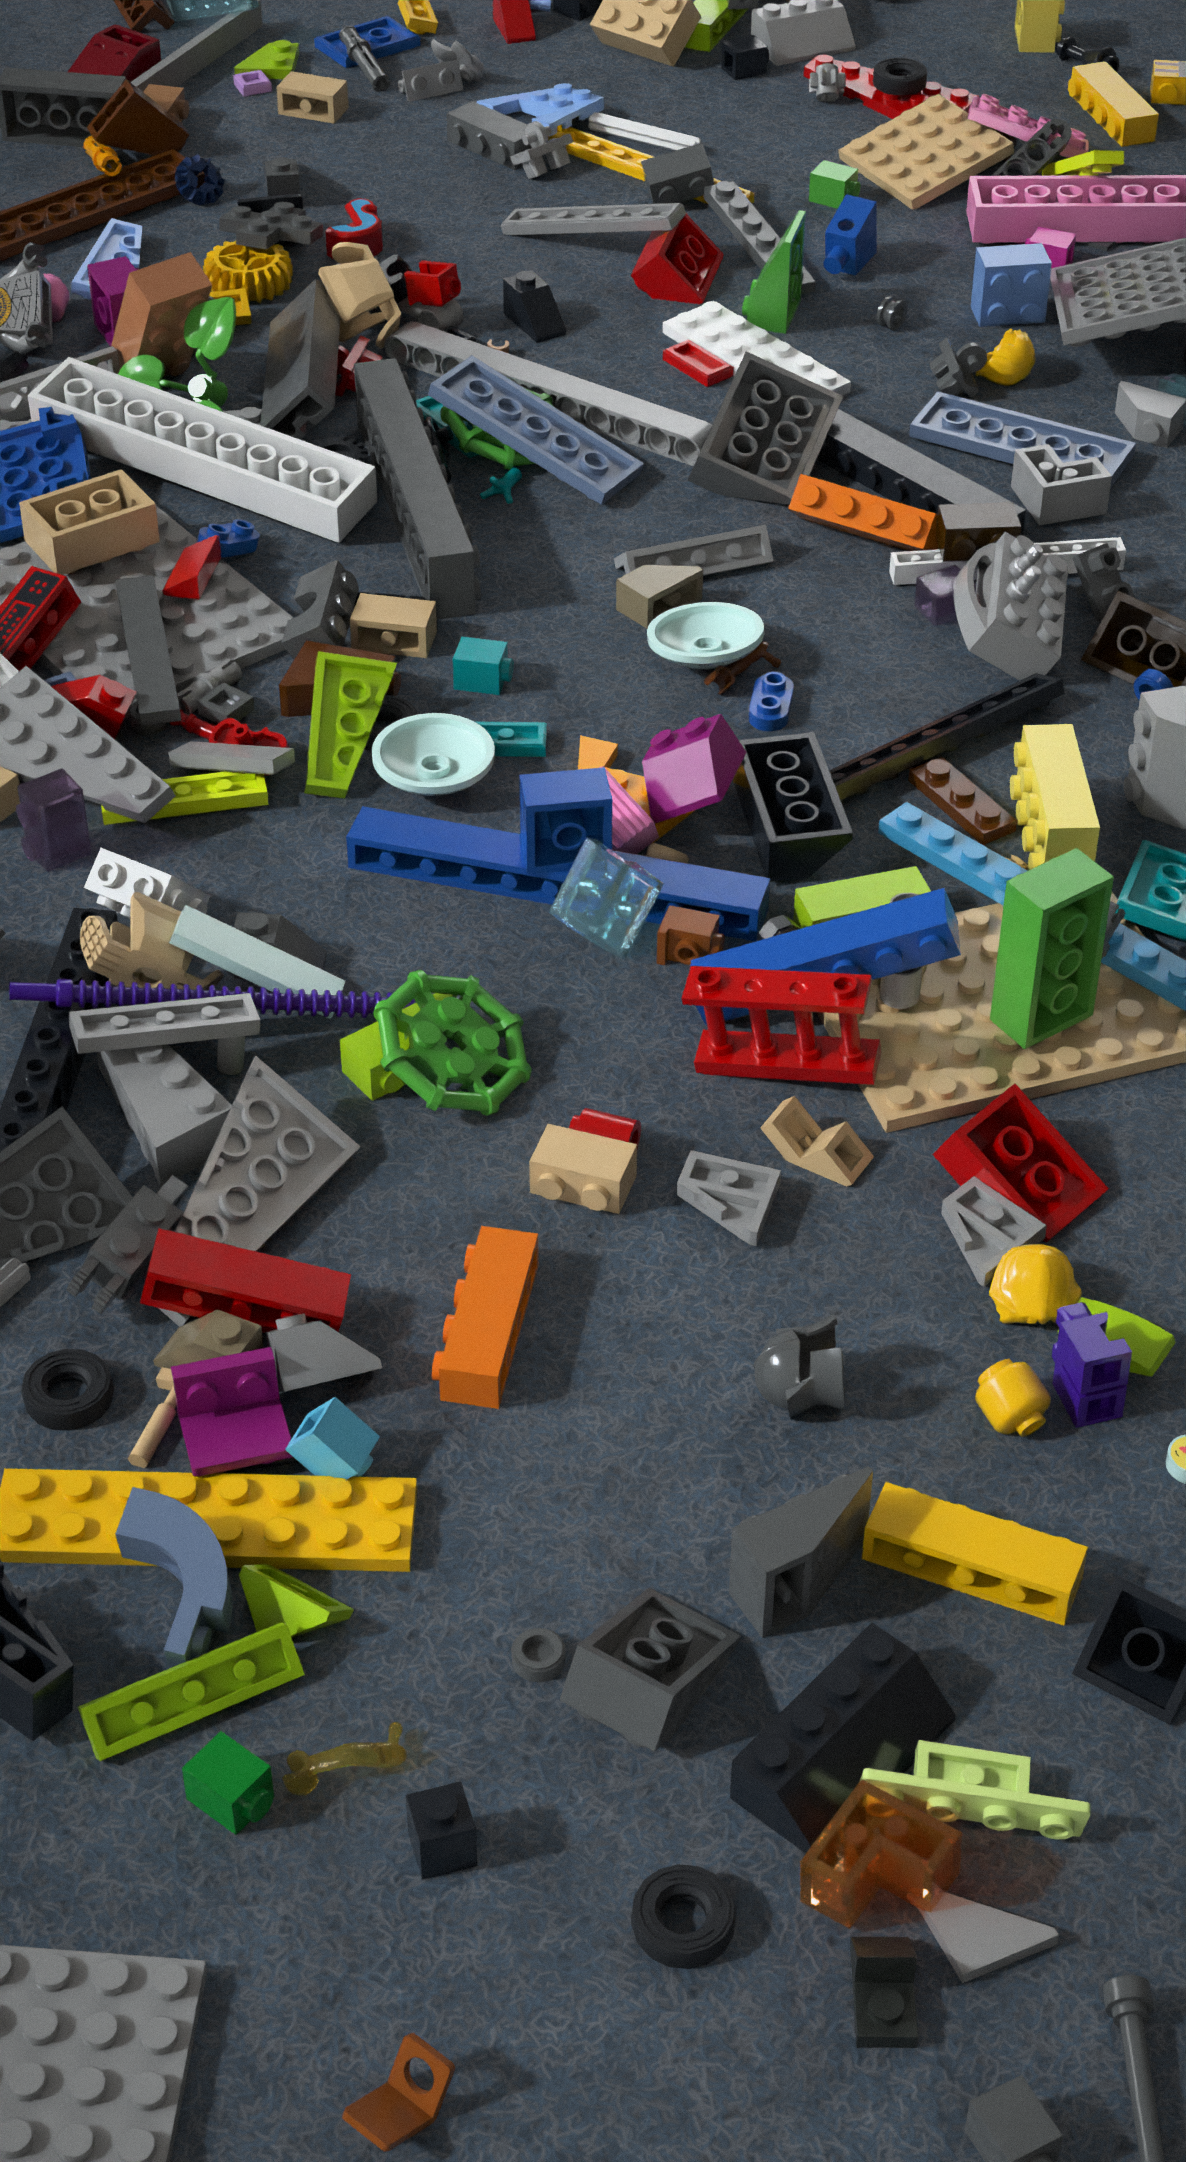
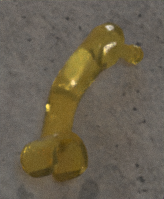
[282,1722,407,1796]

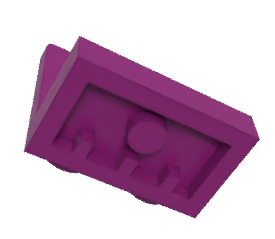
[171,1347,293,1477]

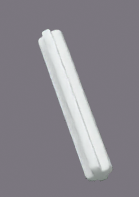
[588,112,701,151]

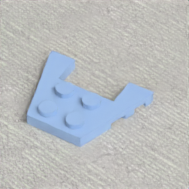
[477,83,604,136]

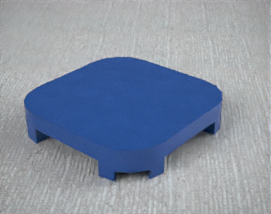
[0,407,91,543]

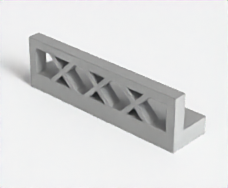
[0,346,120,422]
[614,525,774,576]

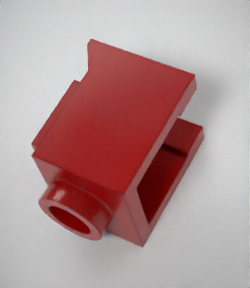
[404,260,461,307]

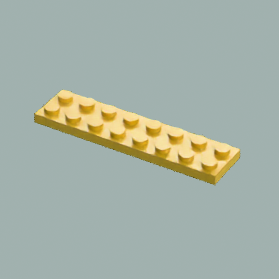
[0,1468,417,1572]

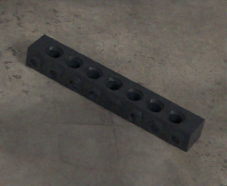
[0,908,118,1152]

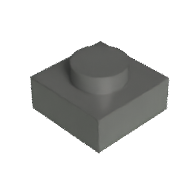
[197,683,254,724]

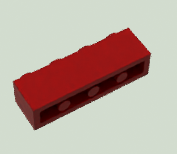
[140,1228,351,1333]

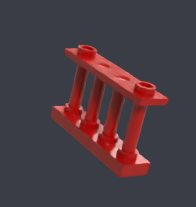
[681,966,882,1085]

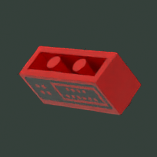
[0,566,81,671]

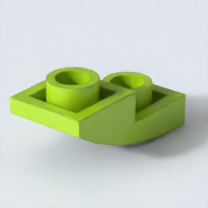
[1057,1297,1176,1377]

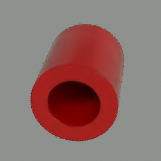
[569,1108,641,1149]

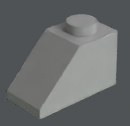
[1115,381,1186,448]
[265,1313,382,1392]

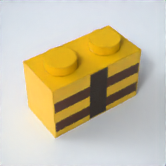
[1150,60,1186,105]

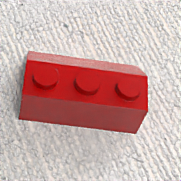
[631,212,724,304]

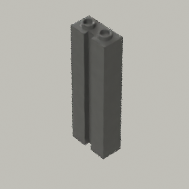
[260,279,340,439]

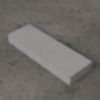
[168,741,295,775]

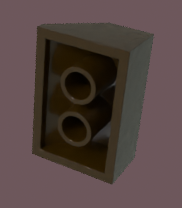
[1081,591,1186,687]

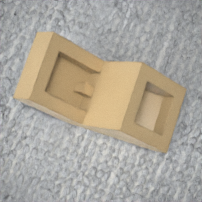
[761,1096,874,1187]

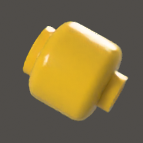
[975,1359,1051,1437]

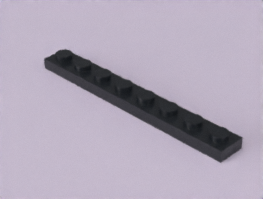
[829,673,1065,800]

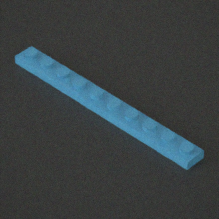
[878,802,1186,1011]

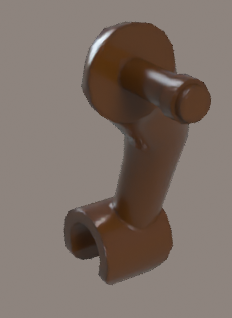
[704,641,782,695]

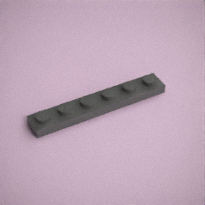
[703,181,816,294]

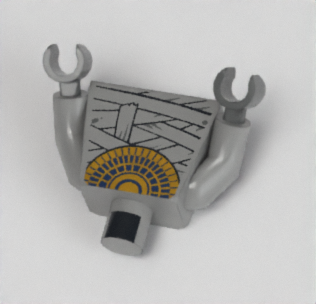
[0,243,53,354]

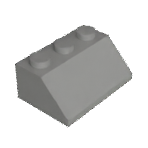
[751,0,856,66]
[1123,685,1186,830]

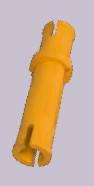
[83,136,122,176]

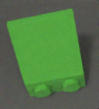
[742,210,806,334]

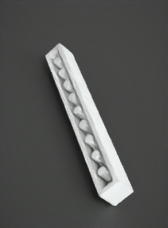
[889,537,1126,585]

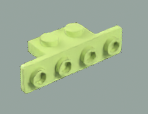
[856,1740,1091,1840]

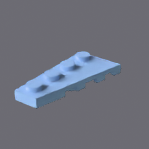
[71,218,142,300]

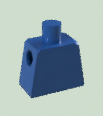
[823,194,877,275]

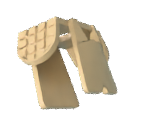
[318,242,402,349]
[80,892,224,990]

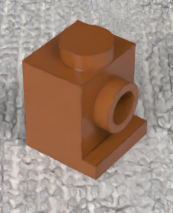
[657,905,725,965]

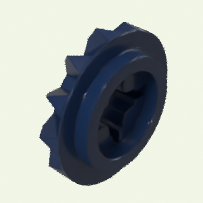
[175,154,225,206]

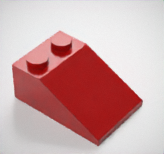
[932,1083,1109,1242]

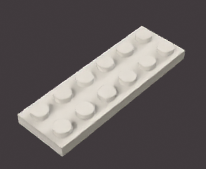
[663,301,851,396]

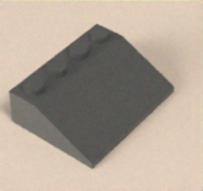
[688,351,843,505]

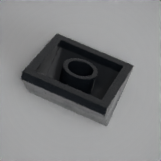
[1072,1575,1186,1725]

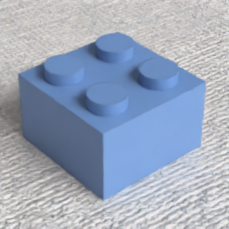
[971,243,1052,327]

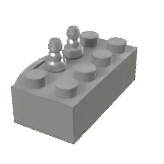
[954,532,1068,681]

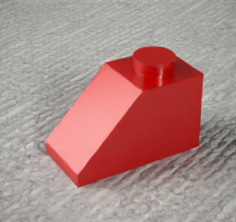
[493,0,536,44]
[51,675,137,740]

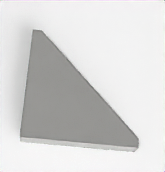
[911,1884,1059,1983]

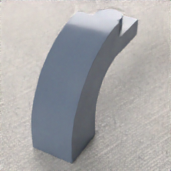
[115,1487,233,1668]

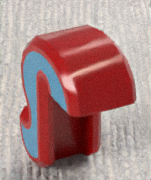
[325,198,383,260]

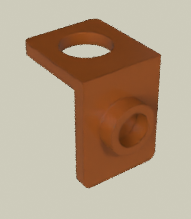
[342,2033,455,2152]

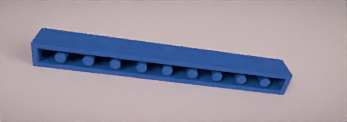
[346,806,770,941]

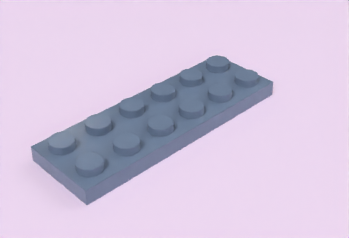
[428,355,644,505]
[909,391,1136,489]

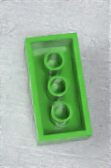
[990,848,1114,1049]

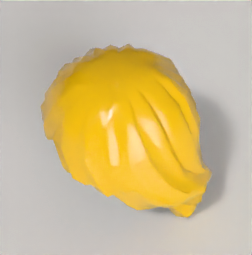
[976,328,1036,386]
[989,1244,1082,1324]

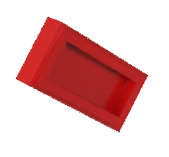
[663,339,734,387]

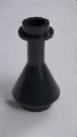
[1056,37,1120,72]

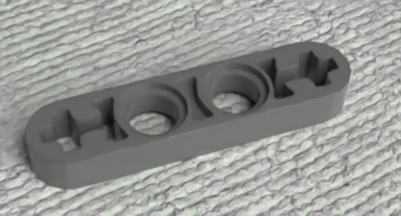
[992,119,1072,176]

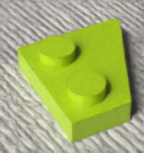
[234,40,299,79]

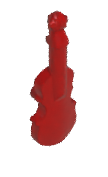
[169,709,289,776]

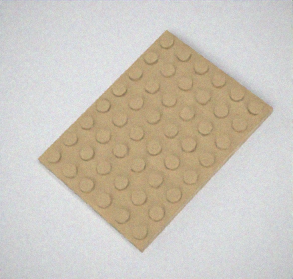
[816,892,1186,1133]

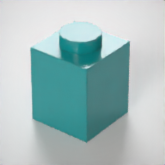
[453,636,514,695]

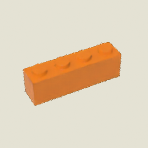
[788,474,938,551]
[432,1226,539,1409]

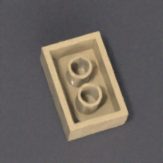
[590,0,701,67]
[19,469,160,575]

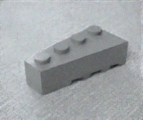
[97,1044,232,1187]

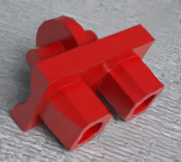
[335,335,383,396]

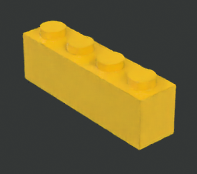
[1068,62,1159,147]
[862,1482,1088,1626]

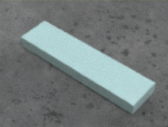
[169,905,345,1019]

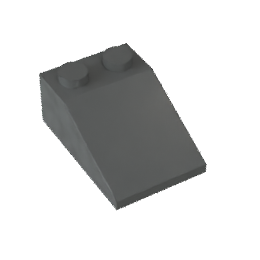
[559,1588,741,1752]

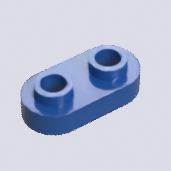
[196,519,260,557]
[749,672,794,731]

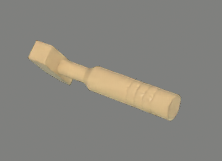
[128,1367,177,1468]

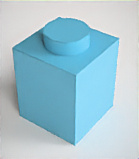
[285,1397,380,1480]

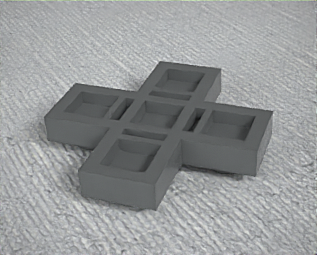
[219,202,323,249]

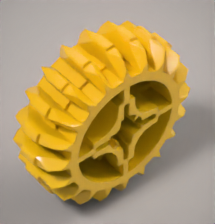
[203,240,293,303]

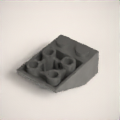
[729,1466,873,1638]

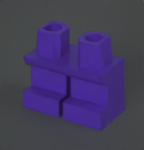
[1052,1302,1132,1428]

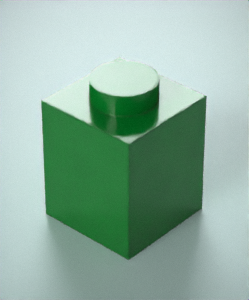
[182,1731,274,1835]

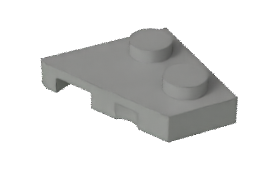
[677,1150,781,1246]
[941,1176,1046,1287]

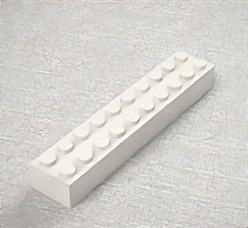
[28,357,377,543]

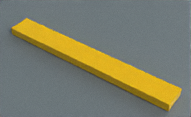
[548,125,755,204]

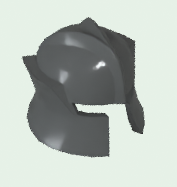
[753,1313,845,1419]

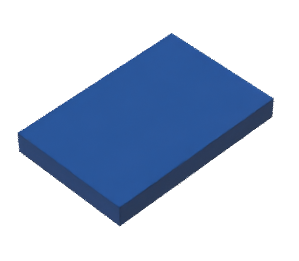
[314,16,420,68]

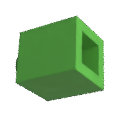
[809,160,861,209]

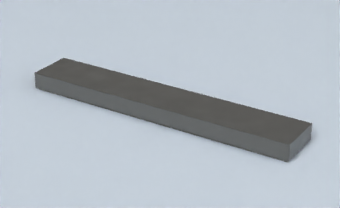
[115,575,181,725]

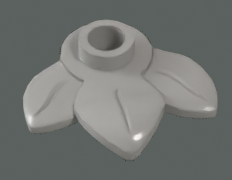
[431,39,484,82]

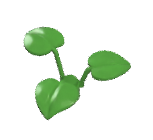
[118,297,236,412]

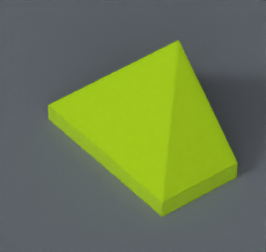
[239,1564,354,1637]

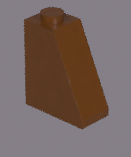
[87,79,189,156]
[279,640,401,717]

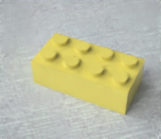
[1010,724,1100,870]

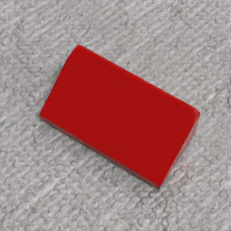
[162,535,221,600]

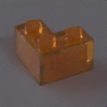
[800,1779,962,1929]

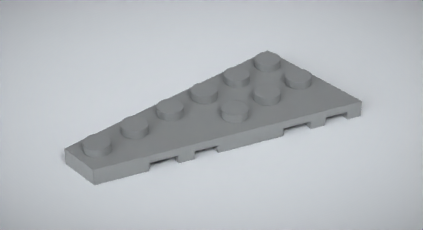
[158,1056,361,1327]

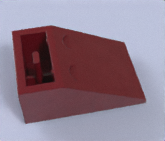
[67,24,162,82]

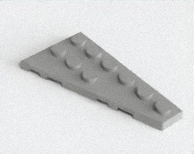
[0,666,176,823]

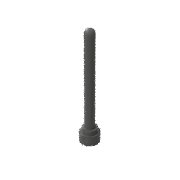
[1102,1975,1165,2162]

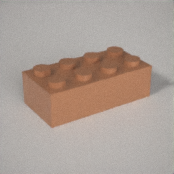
[111,252,212,377]

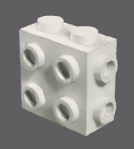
[84,848,210,918]

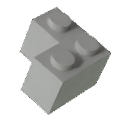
[1011,444,1112,526]

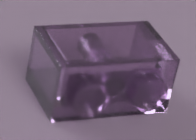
[16,768,91,872]

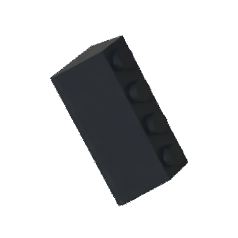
[733,732,853,882]
[730,1623,956,1863]

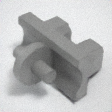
[510,121,573,179]

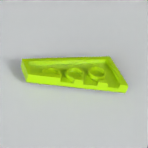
[305,651,397,798]

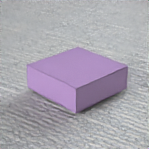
[233,70,272,97]

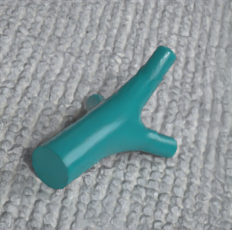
[480,468,522,504]

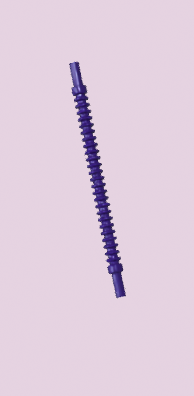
[9,979,416,1019]

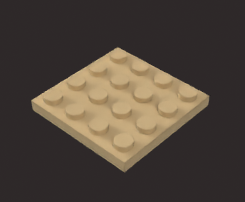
[838,94,1014,210]

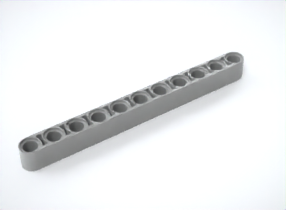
[384,321,712,466]

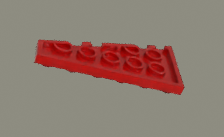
[804,55,979,119]

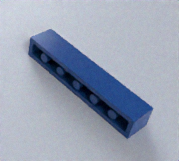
[691,888,961,1025]

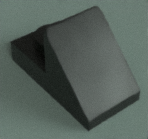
[850,1937,918,2048]

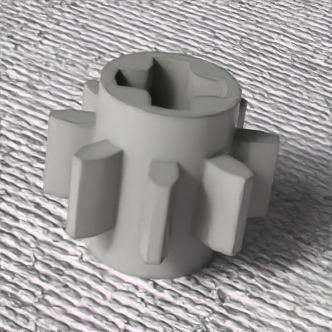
[809,64,846,101]

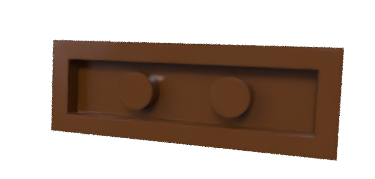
[908,756,1017,845]

